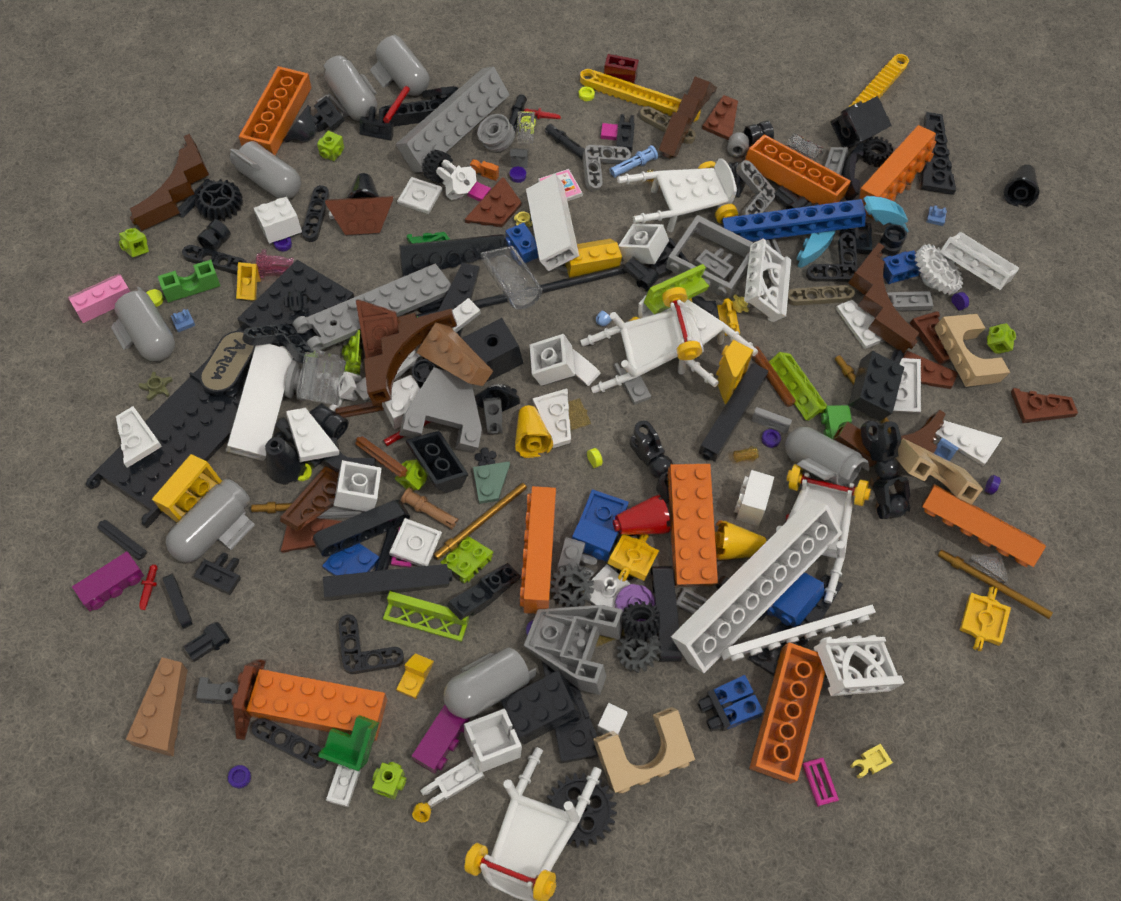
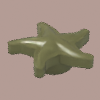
[139,372,173,401]

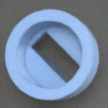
[596,310,612,326]

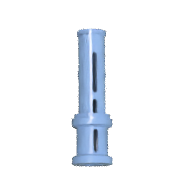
[609,145,658,178]

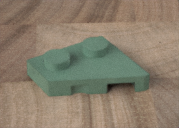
[473,461,510,504]

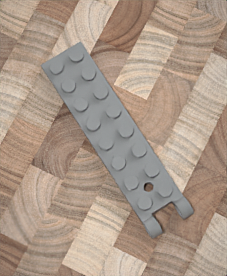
[293,263,451,353]

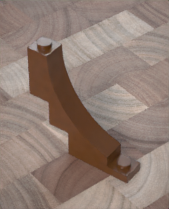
[659,76,717,159]
[130,133,209,231]
[848,243,919,354]

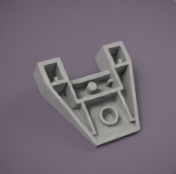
[399,368,482,453]
[524,605,623,695]

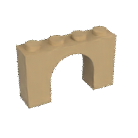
[934,314,1010,387]
[896,438,983,505]
[593,707,695,793]

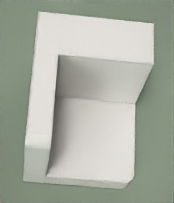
[333,371,362,401]
[597,703,627,735]

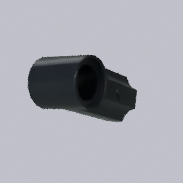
[774,185,808,209]
[623,256,659,291]
[184,622,230,662]

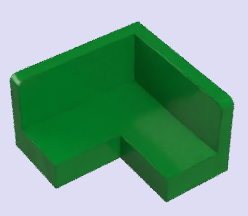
[318,715,379,772]

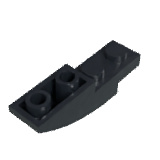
[447,563,521,621]

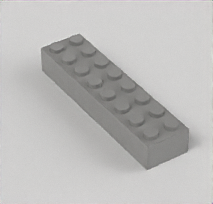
[396,66,510,172]

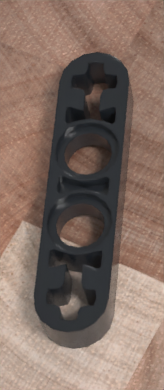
[302,185,329,242]
[182,245,247,275]
[252,718,328,769]

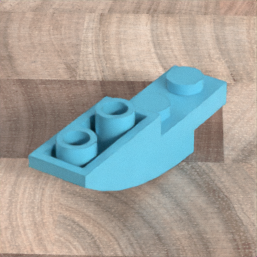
[864,196,909,232]
[797,230,836,268]

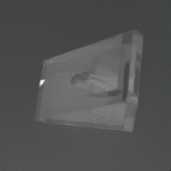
[517,111,535,145]
[967,553,1008,584]

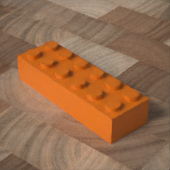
[239,66,311,155]
[859,125,936,219]
[745,134,851,205]
[668,464,718,587]
[922,484,1046,567]
[520,486,556,614]
[749,642,825,784]
[246,669,387,741]

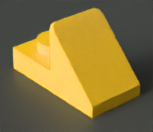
[236,262,261,300]
[396,653,434,699]

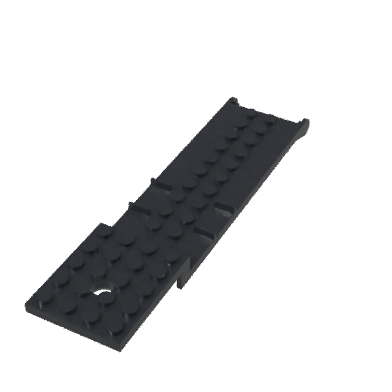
[86,260,354,528]

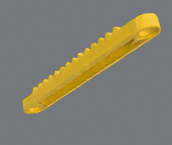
[849,54,909,107]
[580,69,701,122]

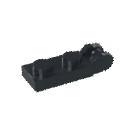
[616,114,635,152]

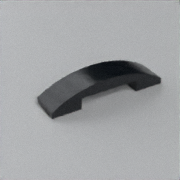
[841,142,864,201]

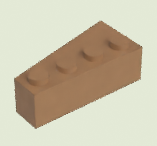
[416,323,493,386]
[126,657,187,757]

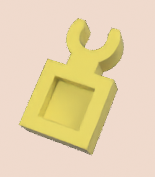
[851,744,893,778]

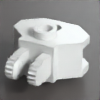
[436,160,476,200]

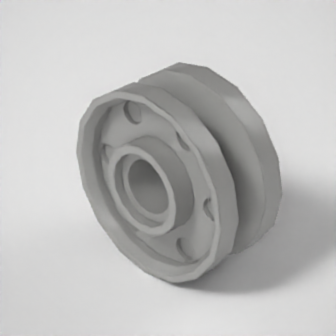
[477,114,515,152]
[284,359,313,401]

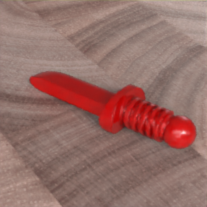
[524,108,561,119]
[139,564,158,610]

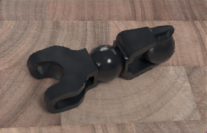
[630,420,673,506]
[861,421,911,519]

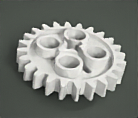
[915,244,963,295]

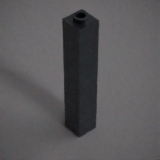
[699,363,769,462]
[323,564,453,601]

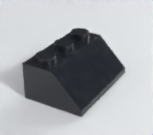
[406,430,468,493]

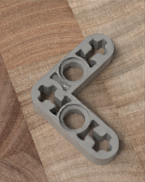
[583,145,631,192]
[736,160,776,216]

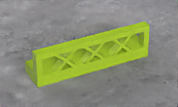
[643,264,709,314]
[769,352,827,421]
[383,591,469,642]

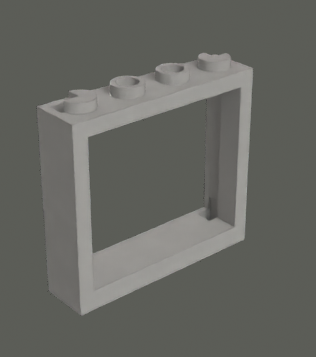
[666,215,753,298]

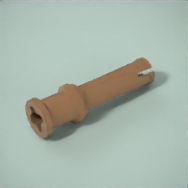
[401,487,459,530]

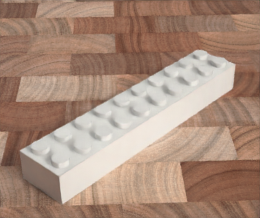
[671,498,842,673]

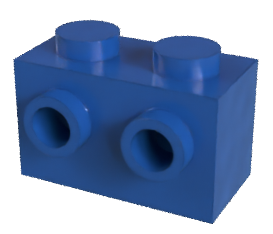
[504,223,539,265]
[883,250,921,284]
[572,518,618,562]

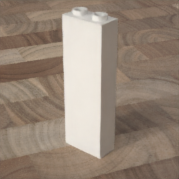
[526,173,579,271]
[226,343,293,461]

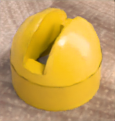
[412,802,431,822]

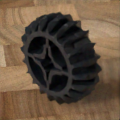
[195,179,243,222]

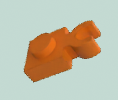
[470,159,499,181]

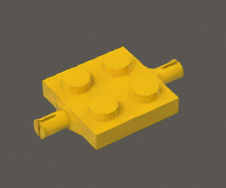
[607,534,659,582]
[959,587,1011,651]

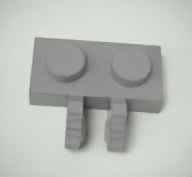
[695,248,734,281]
[557,537,597,579]

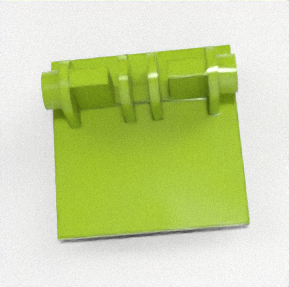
[341,330,362,375]
[440,536,494,584]

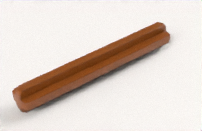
[752,346,796,407]
[355,436,408,478]

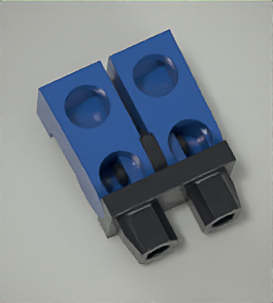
[697,675,764,732]

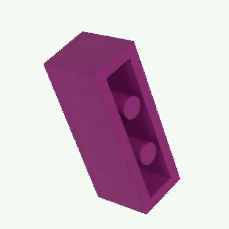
[72,551,145,611]
[412,705,470,774]

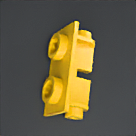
[717,298,740,335]

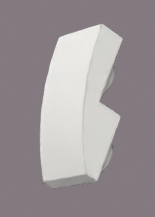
[572,349,601,386]

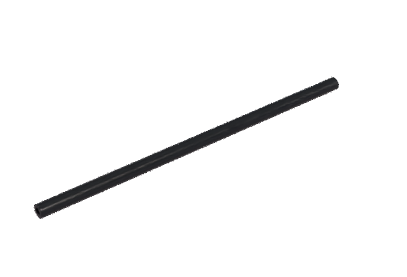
[416,265,628,317]

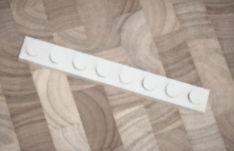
[355,298,481,401]
[721,605,875,661]

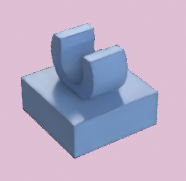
[926,205,947,226]
[171,309,195,332]
[934,437,959,461]

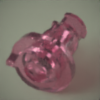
[256,249,294,278]

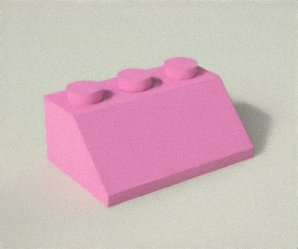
[68,274,130,323]

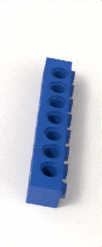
[723,199,866,242]

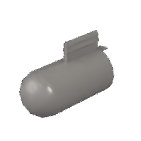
[370,34,430,96]
[324,56,378,121]
[230,141,301,199]
[111,287,175,361]
[785,427,869,487]
[166,479,255,563]
[443,648,536,719]

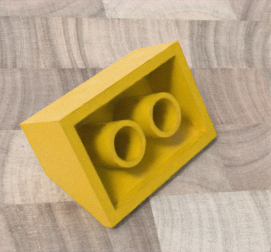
[565,239,622,277]
[716,340,753,405]
[152,454,222,522]

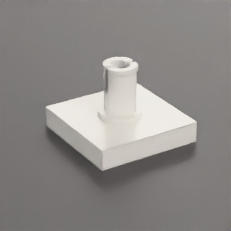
[580,564,630,608]

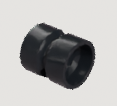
[744,121,774,147]
[197,219,231,251]
[880,224,907,256]
[412,359,436,388]
[314,406,349,440]

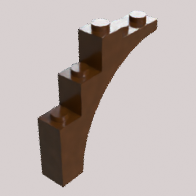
[364,309,457,405]
[833,410,946,468]

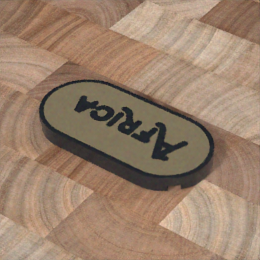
[200,331,255,395]

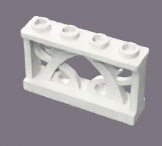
[940,232,1019,290]
[744,239,791,322]
[814,635,904,696]

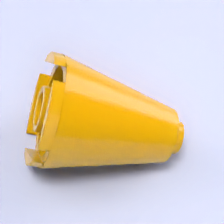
[515,405,553,458]
[715,520,767,560]

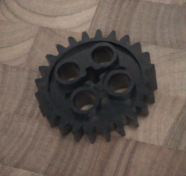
[547,773,617,848]

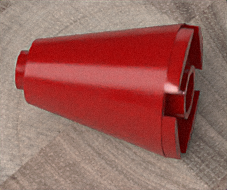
[613,495,670,535]

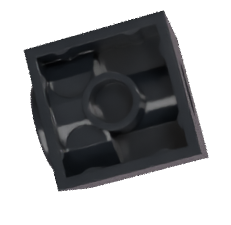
[830,96,892,149]
[462,318,523,382]

